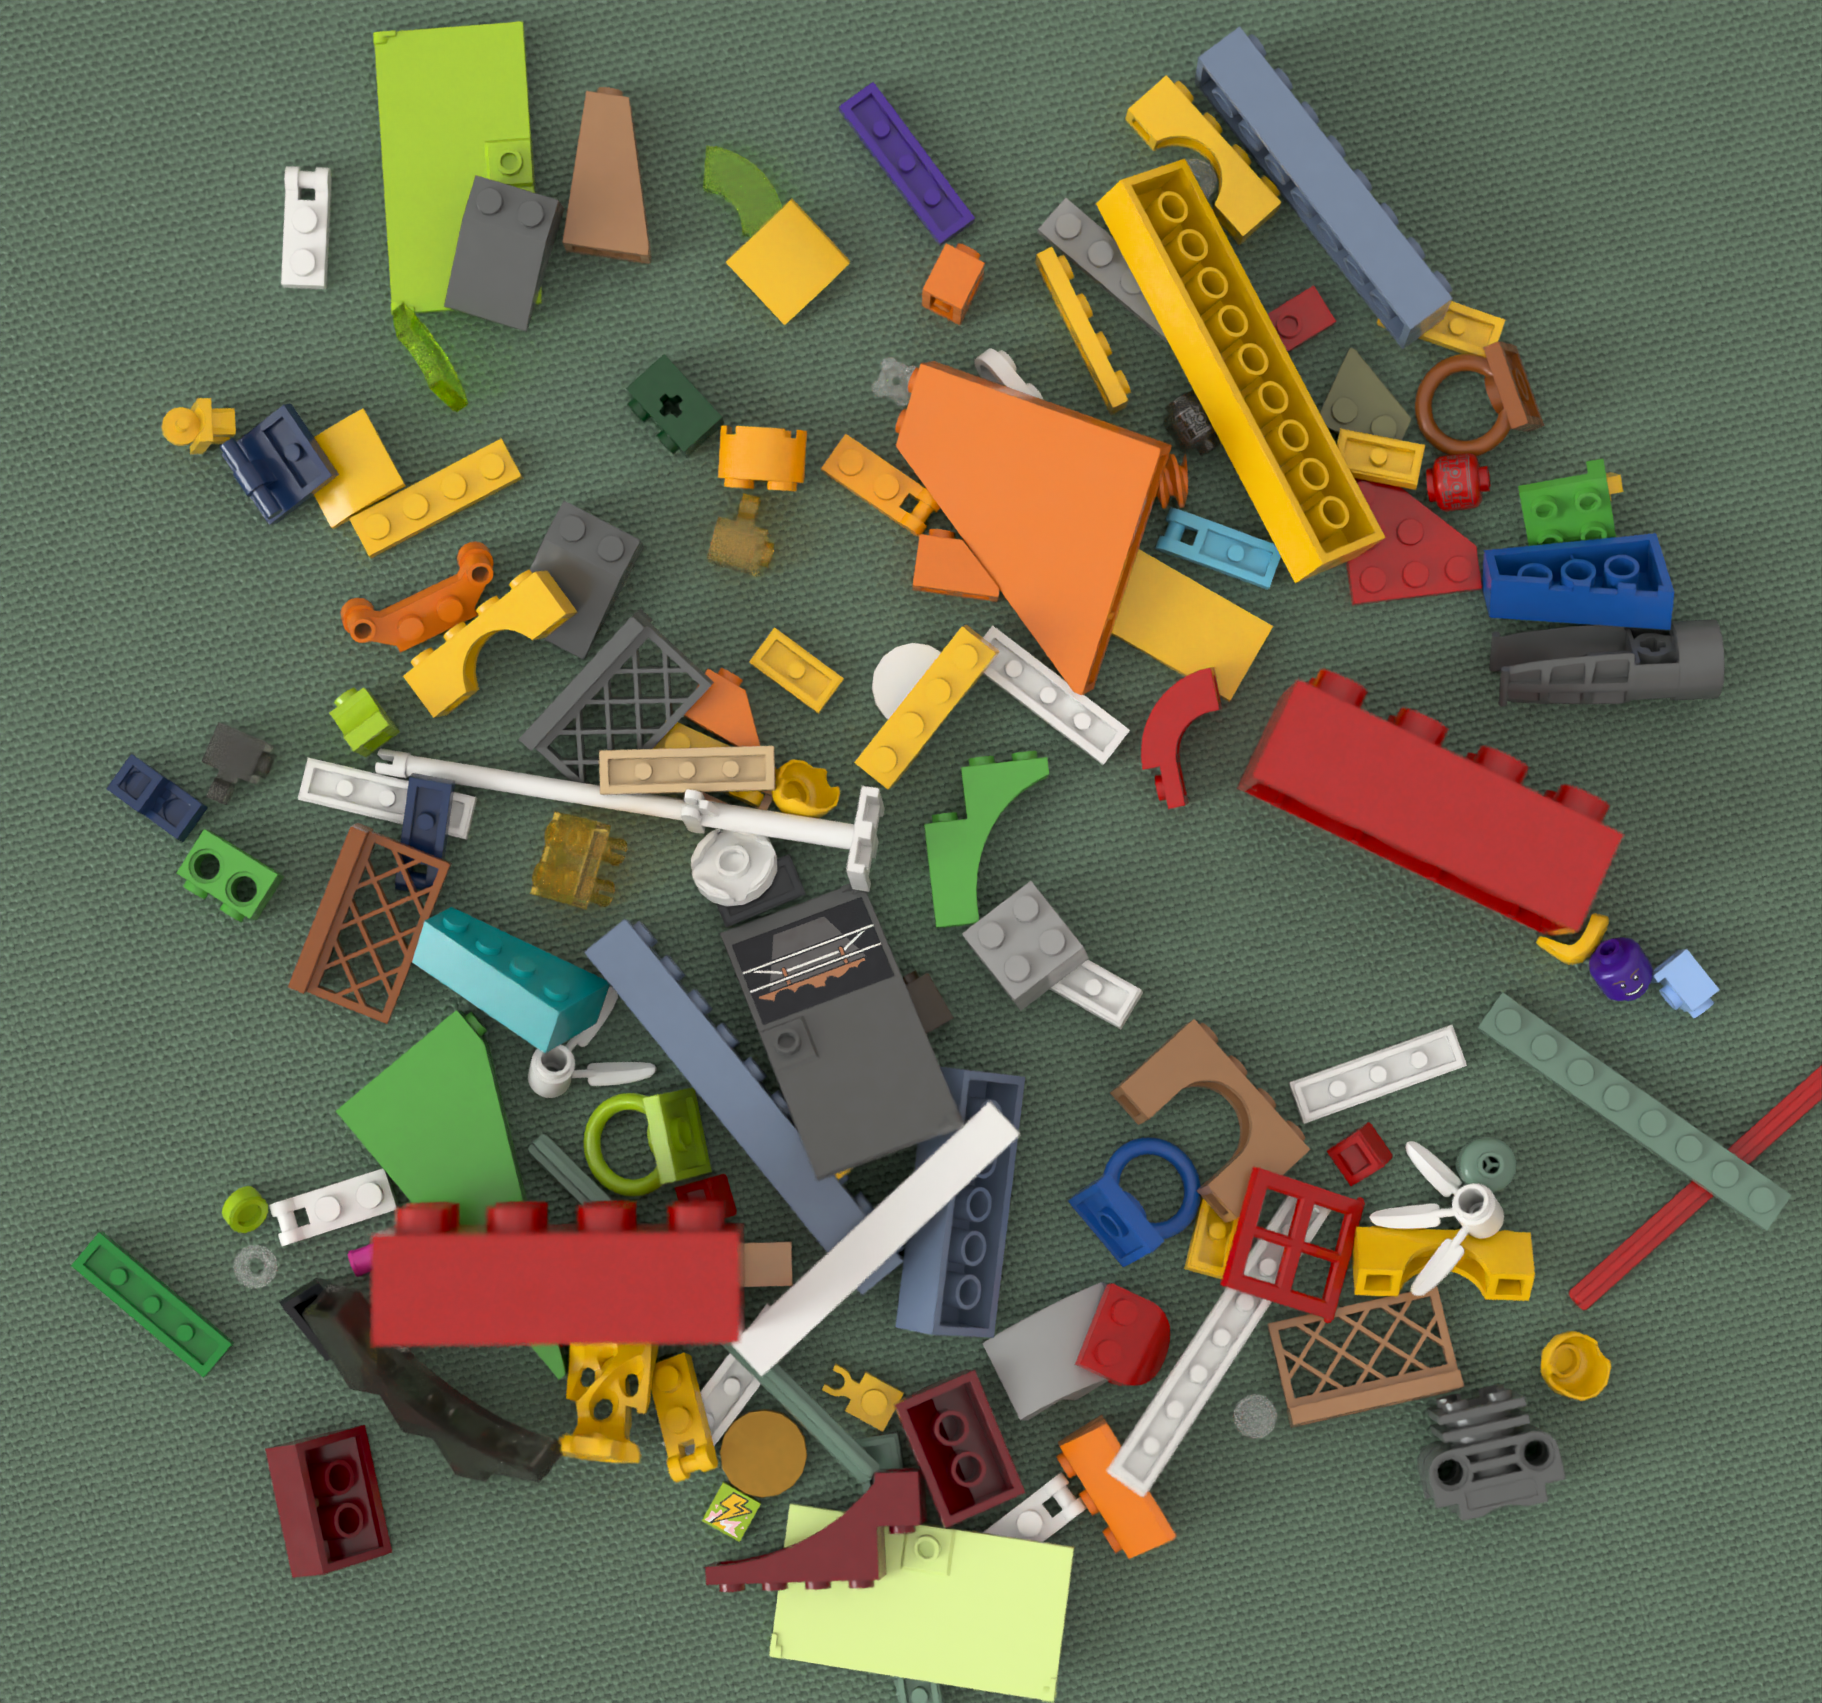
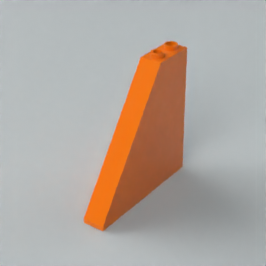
[895,361,1172,695]

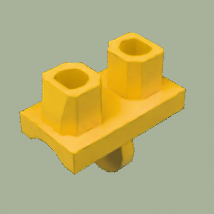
[161,398,236,454]

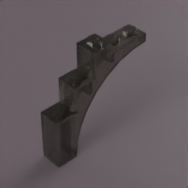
[302,1284,564,1483]

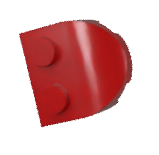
[1075,1283,1170,1386]

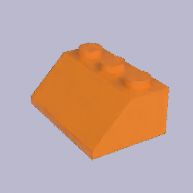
[1056,1415,1177,1559]

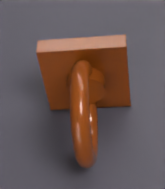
[1415,341,1544,456]

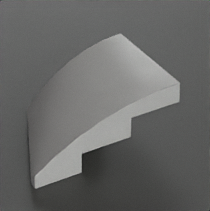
[982,1282,1109,1421]

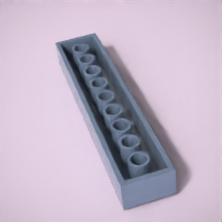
[584,919,904,1295]

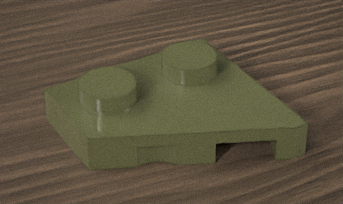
[1319,348,1412,440]

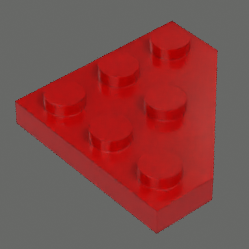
[1346,478,1482,606]

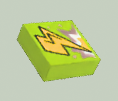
[702,1481,761,1542]

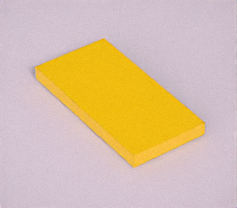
[1111,549,1273,702]

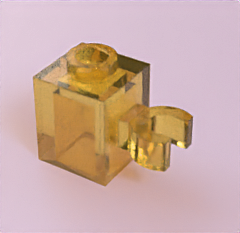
[707,493,775,577]

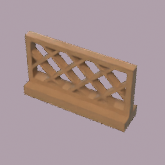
[1267,1286,1464,1428]

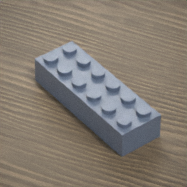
[895,1067,1025,1338]

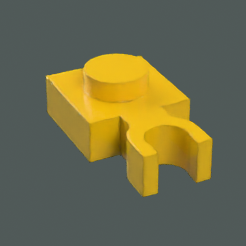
[822,1363,904,1432]

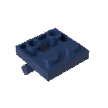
[220,404,339,525]

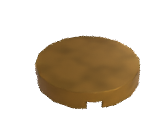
[720,1409,807,1498]

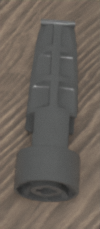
[1489,619,1725,706]

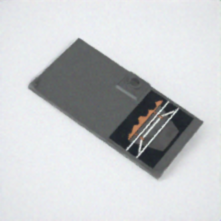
[720,883,965,1181]

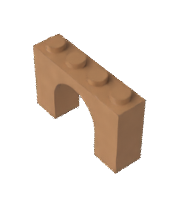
[1110,1019,1310,1223]

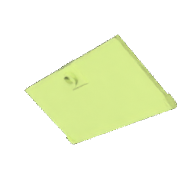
[769,1503,1074,1703]

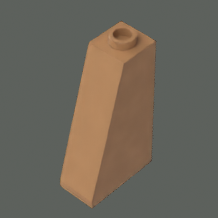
[562,87,652,264]

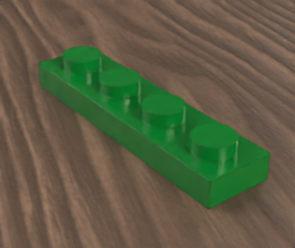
[71,1231,234,1378]

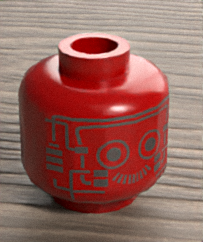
[1426,453,1491,511]

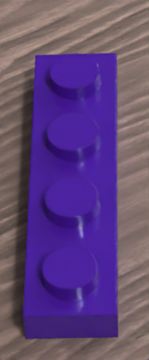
[839,82,975,247]

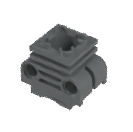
[1417,1384,1566,1521]

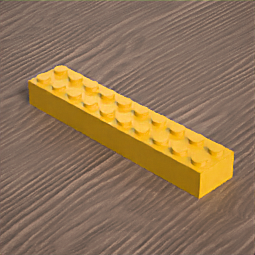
[1096,159,1386,584]

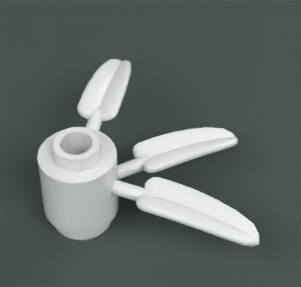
[528,987,657,1098]
[1369,1141,1504,1296]

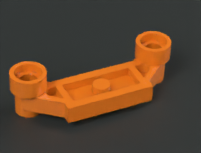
[340,542,494,653]

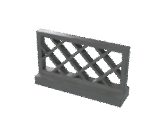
[519,608,714,784]

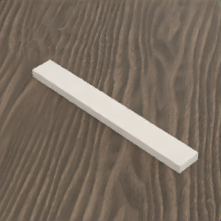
[732,1101,1020,1377]
[1106,1196,1331,1497]

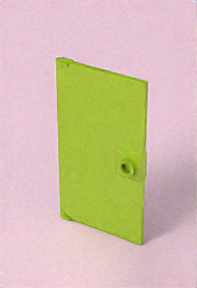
[373,21,542,316]

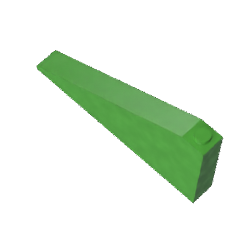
[336,1010,568,1379]

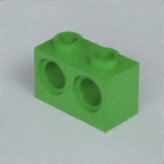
[177,829,285,923]

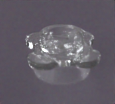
[872,357,917,406]

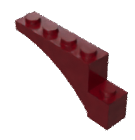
[705,1467,927,1592]

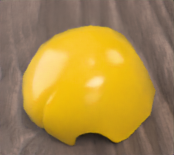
[772,759,840,819]
[1540,1331,1611,1401]

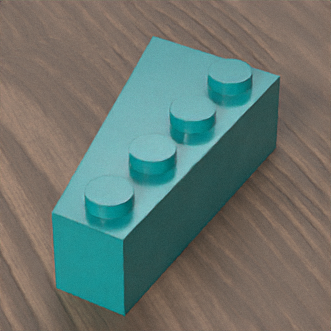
[412,907,610,1054]

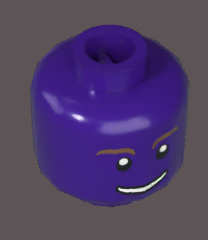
[1588,937,1654,1001]

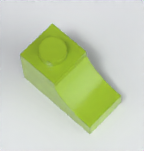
[329,687,400,758]

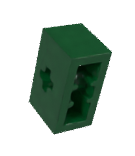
[626,354,724,458]

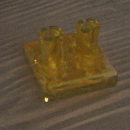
[530,811,627,910]

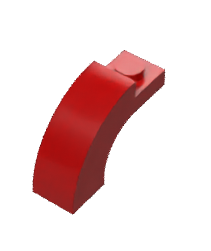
[1141,667,1223,809]

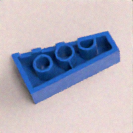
[1482,533,1674,630]

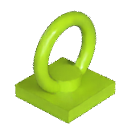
[583,1087,712,1197]

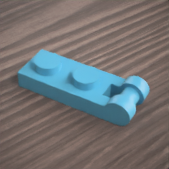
[1155,508,1281,590]

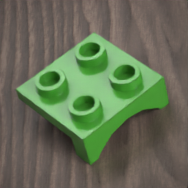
[1518,459,1616,546]

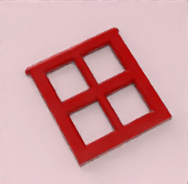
[1220,1167,1365,1324]

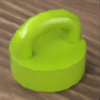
[222,1186,268,1233]

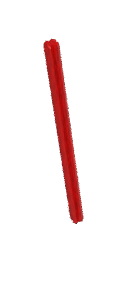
[1568,1064,1822,1311]

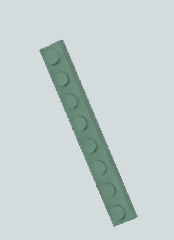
[1476,992,1792,1231]

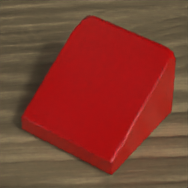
[1326,1122,1393,1186]
[675,1173,737,1218]

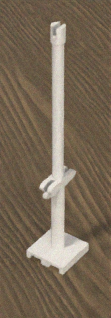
[375,748,885,892]

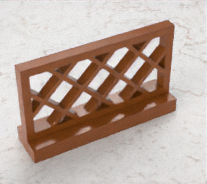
[288,823,452,1024]

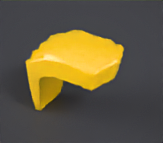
[1535,913,1609,965]

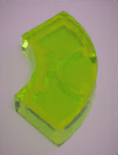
[703,145,782,237]
[392,303,468,412]

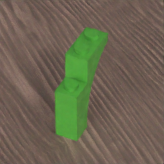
[924,751,1049,929]

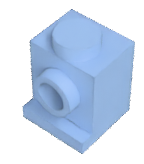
[1651,949,1719,1019]

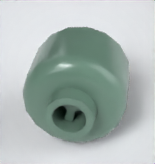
[1456,1137,1517,1193]

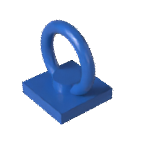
[1068,1137,1201,1267]

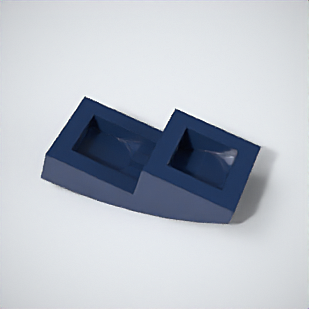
[106,754,208,842]

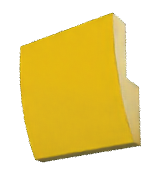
[726,199,851,325]
[314,408,406,529]

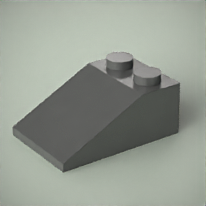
[444,175,564,332]
[530,501,644,660]

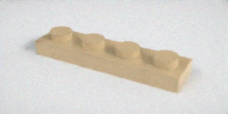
[599,746,776,795]

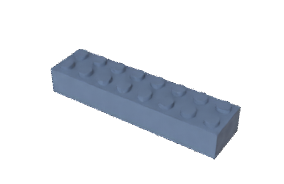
[1195,26,1453,350]

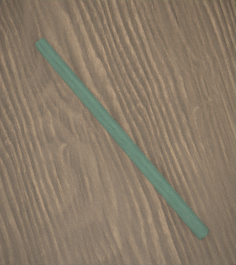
[528,1134,880,1484]

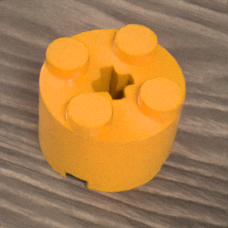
[718,426,807,492]

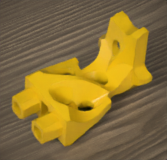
[554,1343,659,1464]

